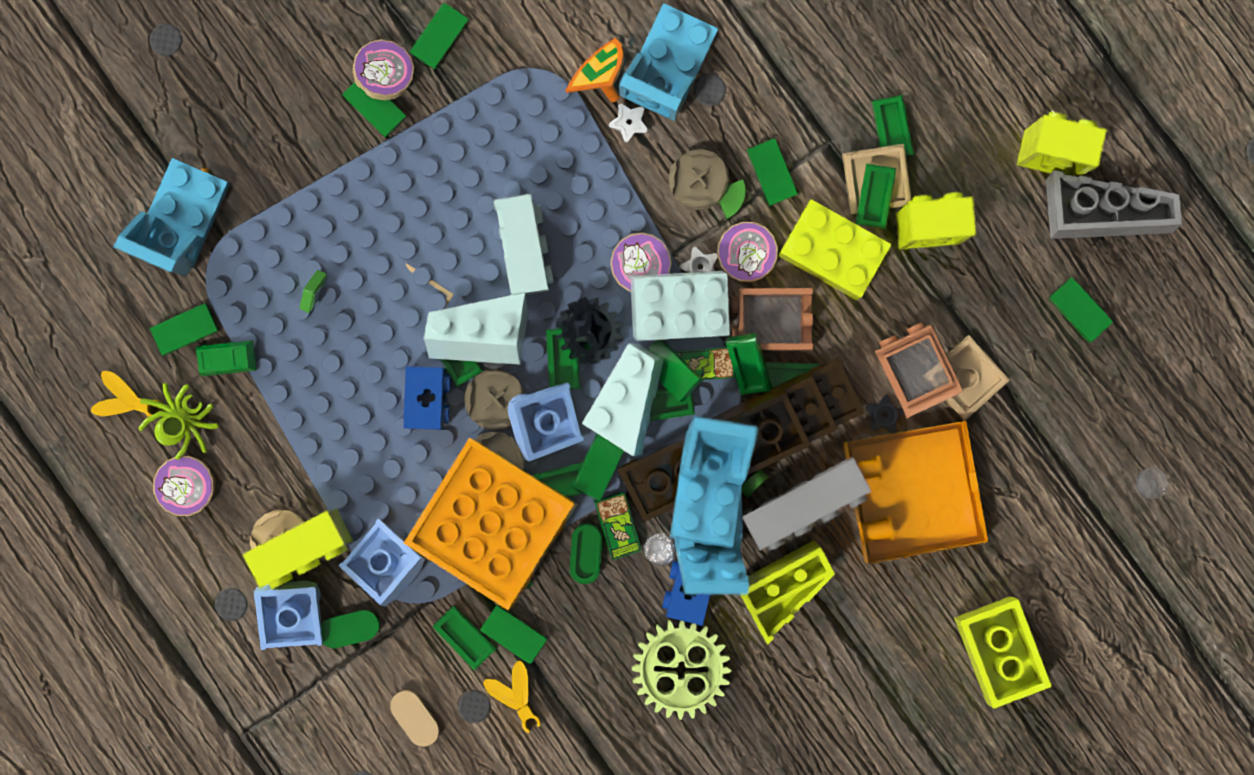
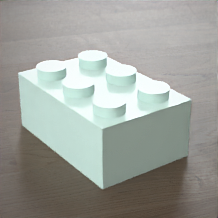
[630,271,729,341]

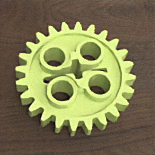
[632,620,731,720]

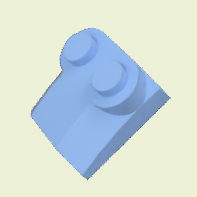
[508,383,584,461]
[338,519,425,607]
[254,580,323,650]

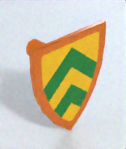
[565,37,625,102]

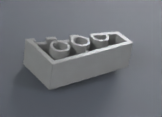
[1046,170,1182,239]
[742,457,871,552]

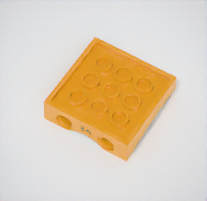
[843,421,988,564]
[404,438,578,610]

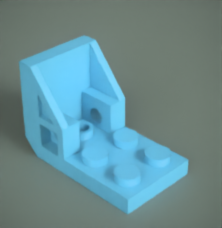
[619,3,718,122]
[114,158,230,277]
[670,417,757,548]
[675,476,749,594]

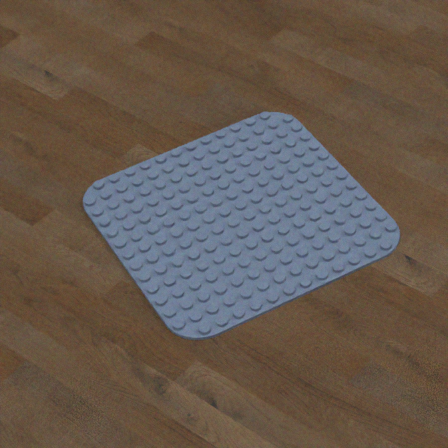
[206,68,741,603]

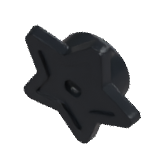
[865,394,904,433]

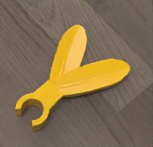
[91,371,163,417]
[483,660,541,733]

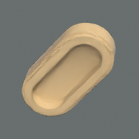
[390,689,440,747]

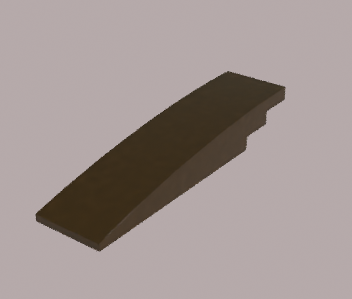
[618,357,864,522]

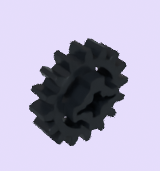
[556,297,622,365]

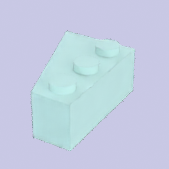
[493,194,554,295]
[424,292,529,364]
[582,344,664,456]

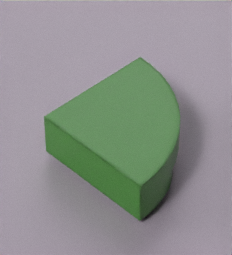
[719,180,745,220]
[299,270,327,313]

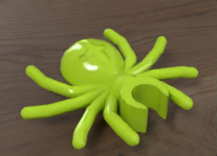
[138,383,219,460]

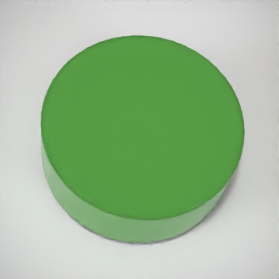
[741,469,769,498]

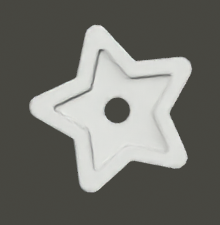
[609,104,648,143]
[680,247,717,273]

